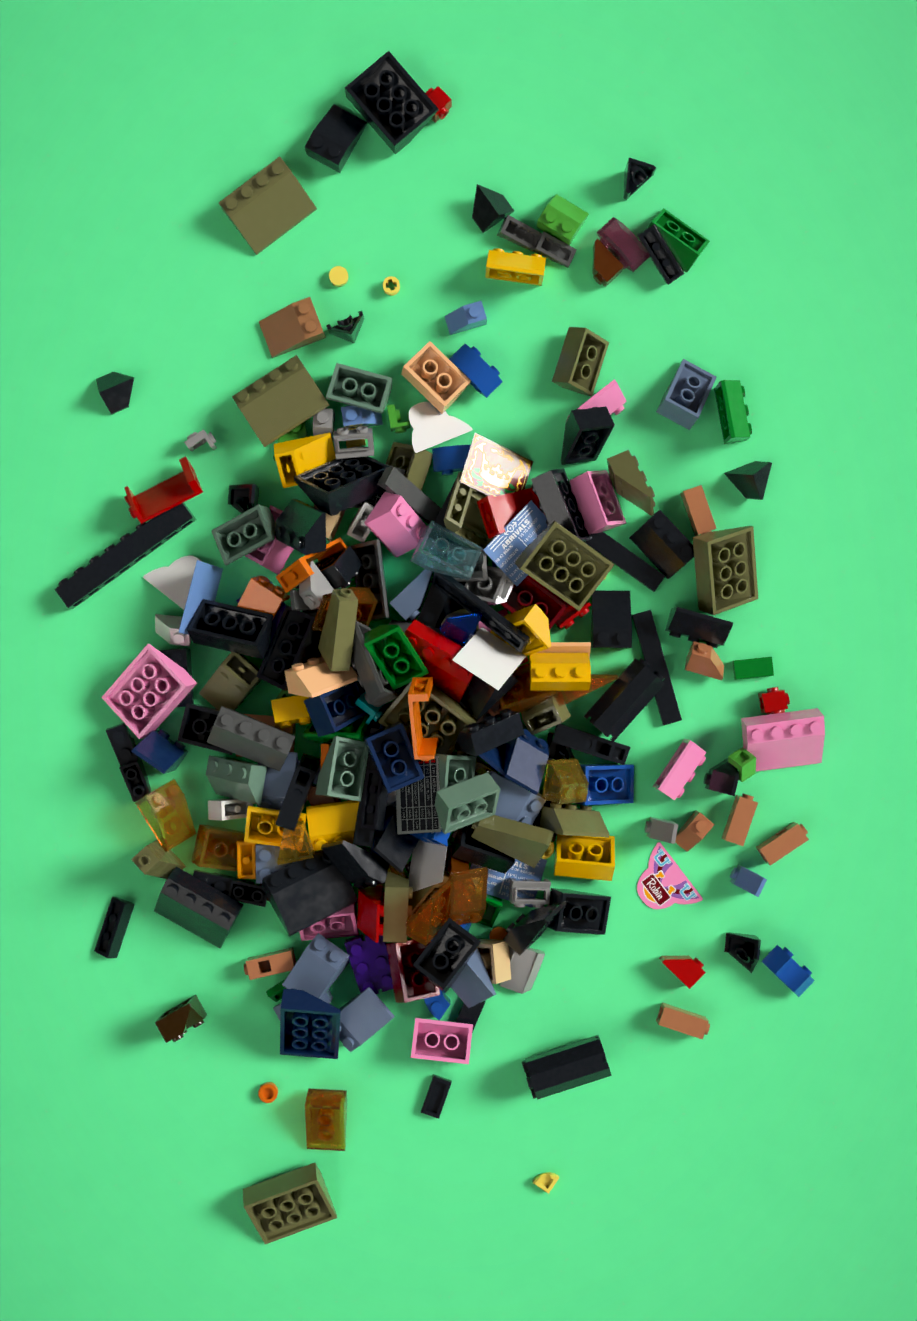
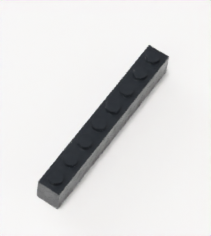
[55,502,196,609]

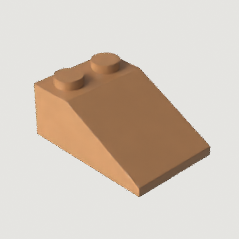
[259,297,326,358]

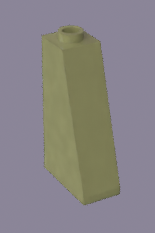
[318,588,358,671]
[471,815,554,868]
[131,838,186,879]

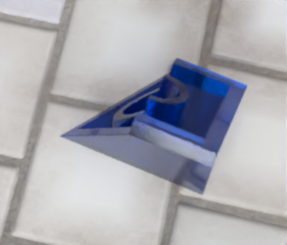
[440,613,482,647]

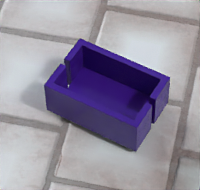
[344,934,393,994]

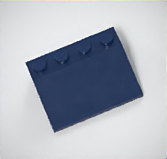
[280,989,341,1059]

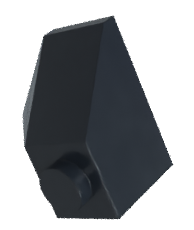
[704,758,739,796]

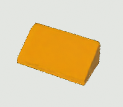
[237,840,256,879]

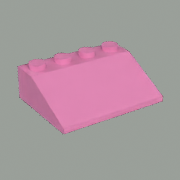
[101,644,197,739]
[741,708,825,772]

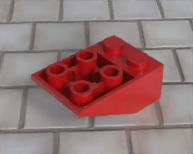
[357,885,385,943]

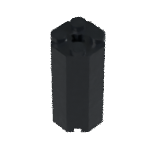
[584,658,665,742]
[522,1035,612,1100]

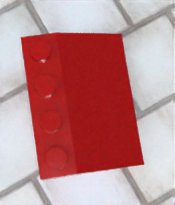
[404,619,474,703]

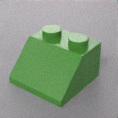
[537,194,589,246]

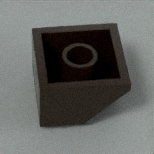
[155,995,207,1043]

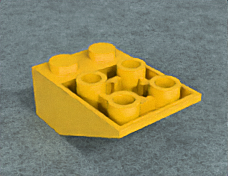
[274,432,336,488]

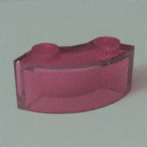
[596,217,650,272]

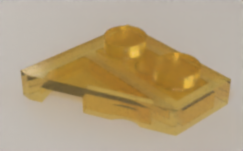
[277,820,315,865]

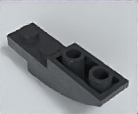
[106,723,152,802]
[551,724,630,765]
[276,753,321,831]
[193,870,267,907]

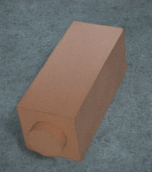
[680,485,717,536]
[722,793,758,846]
[756,822,809,866]
[244,947,296,980]
[656,1002,710,1040]

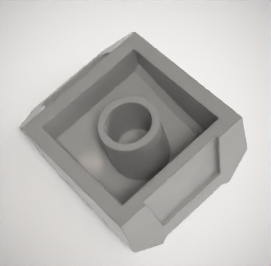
[465,566,514,605]
[499,945,545,994]

